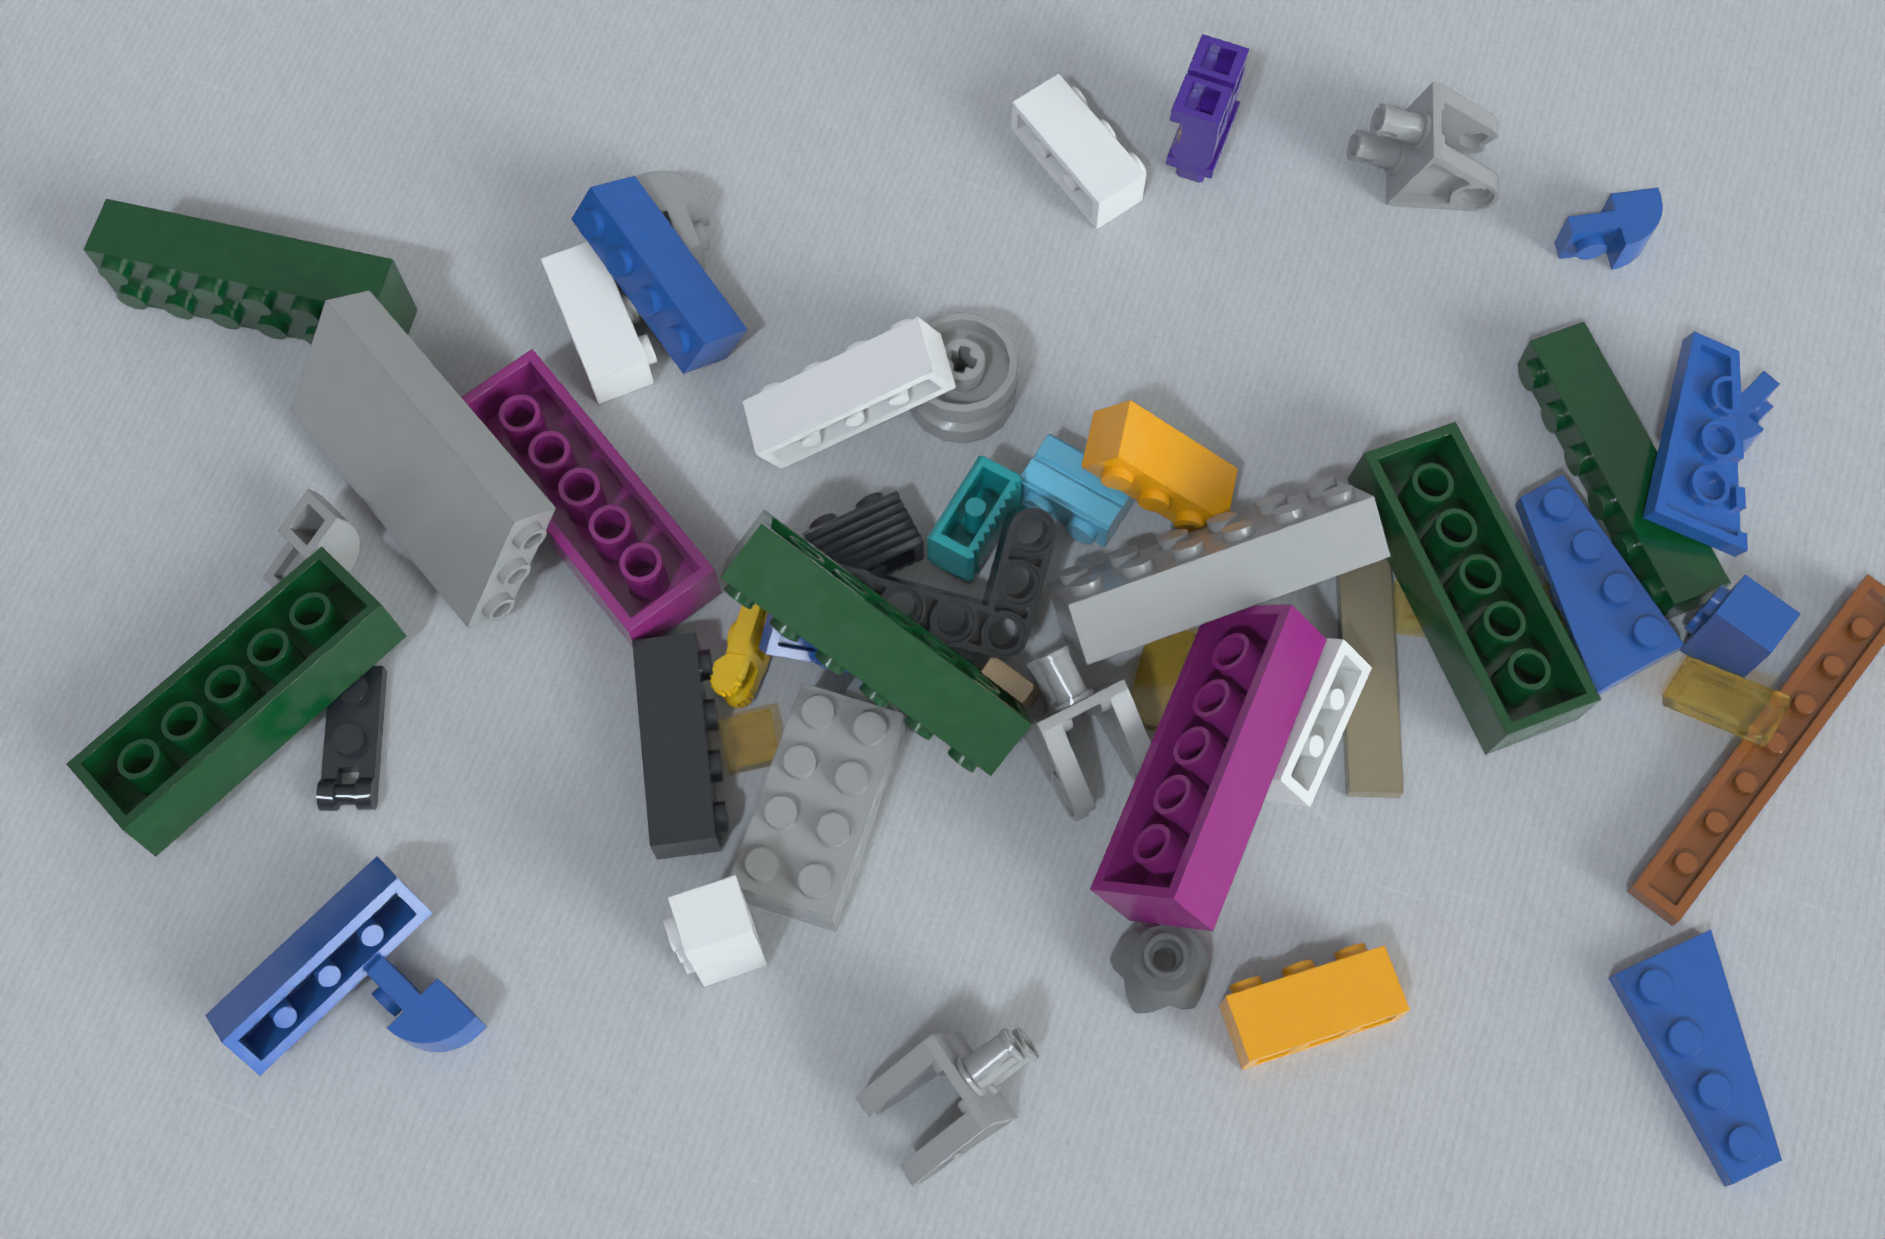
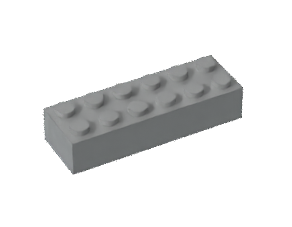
[1047,477,1391,665]

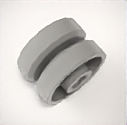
[910,312,1018,444]

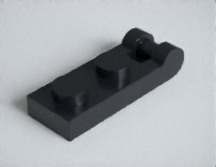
[316,666,387,811]

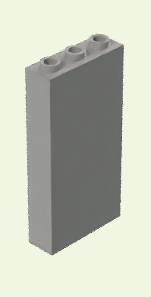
[290,290,556,627]

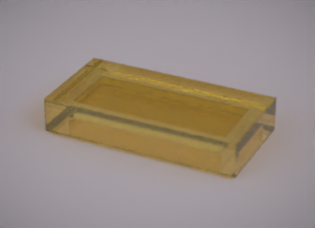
[1131,630,1197,732]
[1662,656,1790,747]

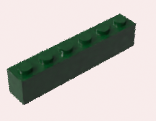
[1517,322,1731,620]

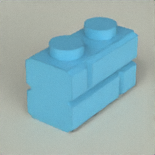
[1020,434,1135,547]

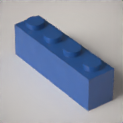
[571,176,748,374]
[205,856,432,1076]

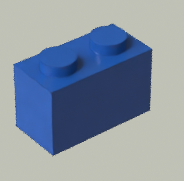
[1680,575,1801,688]

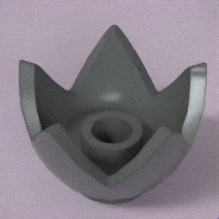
[1110,922,1210,1013]

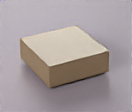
[981,657,1042,708]

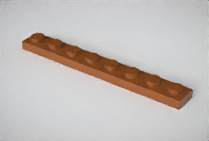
[1626,574,1885,926]

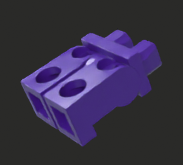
[1166,34,1249,183]

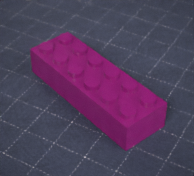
[461,349,722,647]
[1090,604,1327,931]

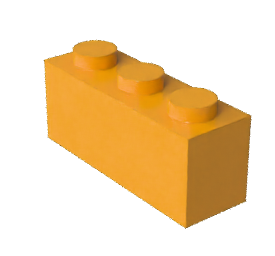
[1081,400,1238,533]
[1219,943,1410,1070]

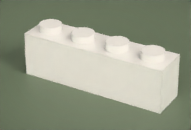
[743,317,956,469]

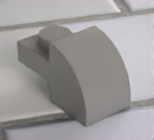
[636,171,710,270]
[263,489,360,588]

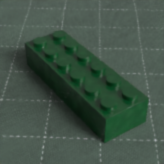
[83,199,418,344]
[1347,422,1602,755]
[720,509,1032,776]
[66,546,407,857]

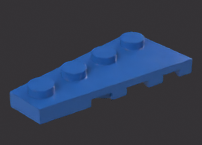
[1643,331,1748,557]
[1515,475,1684,695]
[1608,930,1782,1187]

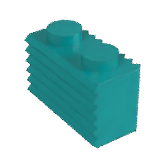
[926,456,1022,582]

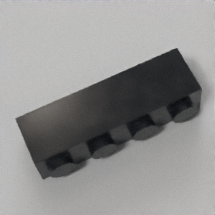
[632,632,729,860]

